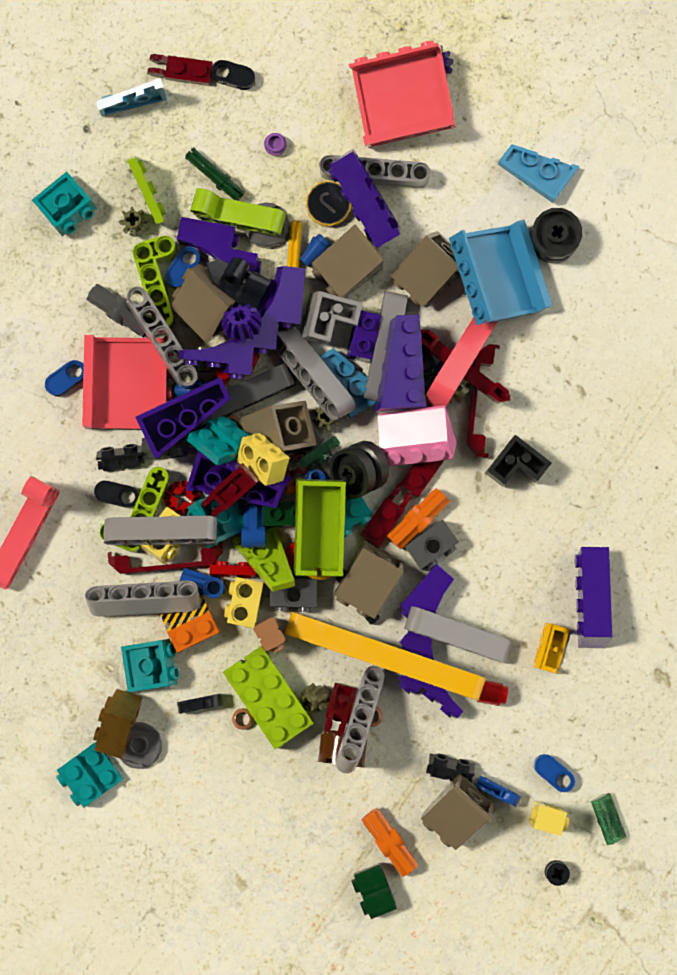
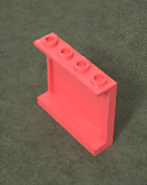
[349,41,456,148]
[82,335,173,430]

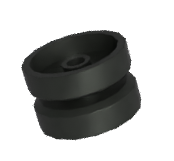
[530,208,582,263]
[329,440,389,499]

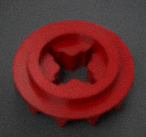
[164,480,201,516]

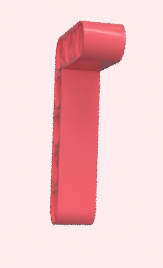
[425,317,498,408]
[0,476,60,590]

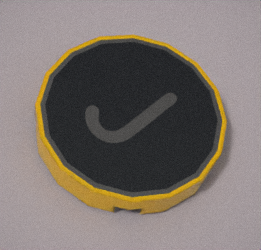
[306,181,351,227]

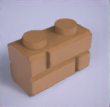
[253,617,287,654]

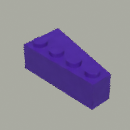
[374,315,426,413]
[135,377,231,460]
[186,451,291,508]
[575,547,612,648]

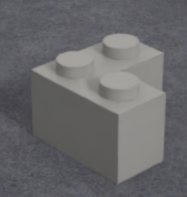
[302,291,363,344]

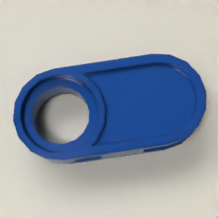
[165,247,201,289]
[45,360,84,396]
[534,754,575,792]
[476,776,521,807]

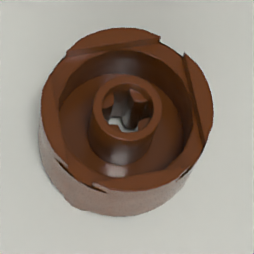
[318,730,367,768]

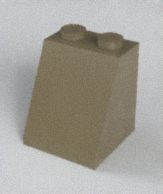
[311,224,384,298]
[390,231,460,307]
[171,264,239,343]
[237,400,317,454]
[334,540,404,619]
[421,773,495,850]

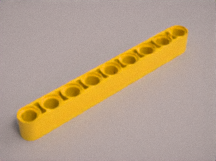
[284,612,486,701]

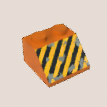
[160,593,221,653]

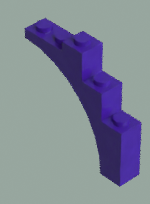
[177,217,274,313]
[178,266,305,379]
[398,564,463,718]

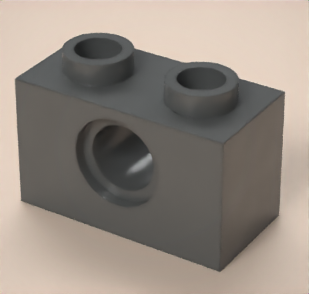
[404,520,459,570]
[270,579,318,612]

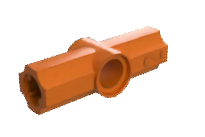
[387,488,450,550]
[361,808,419,877]

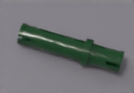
[185,147,245,201]

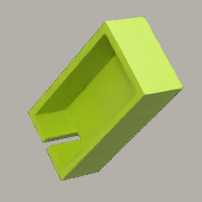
[294,479,346,576]
[223,646,314,750]

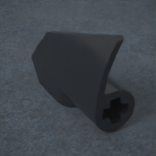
[206,257,271,308]

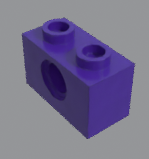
[346,310,382,363]

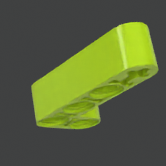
[190,188,286,236]
[132,235,177,329]
[99,467,171,552]

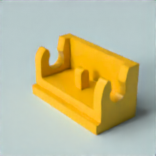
[533,623,570,674]

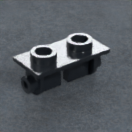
[96,444,145,472]
[426,753,475,783]

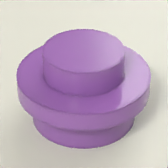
[264,133,287,156]

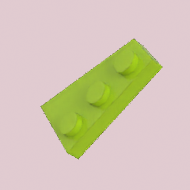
[126,156,166,225]
[231,527,295,592]

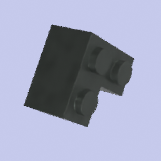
[485,435,552,487]

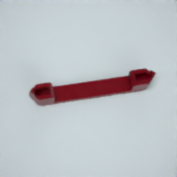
[421,329,511,404]
[466,344,500,458]
[108,543,223,574]

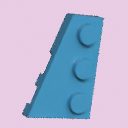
[96,78,167,116]
[498,144,579,203]
[320,348,377,419]

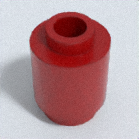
[477,680,508,706]

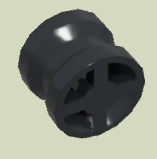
[544,860,570,886]

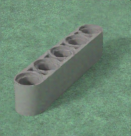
[319,155,431,188]
[126,286,197,389]
[364,291,408,401]
[275,325,355,420]
[103,516,217,545]
[85,581,201,617]
[404,606,513,664]
[336,666,385,774]

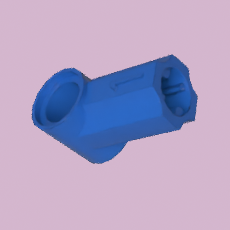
[241,503,266,548]
[179,568,227,598]

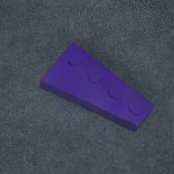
[328,148,400,248]

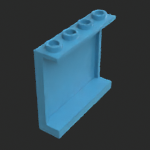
[449,220,553,326]

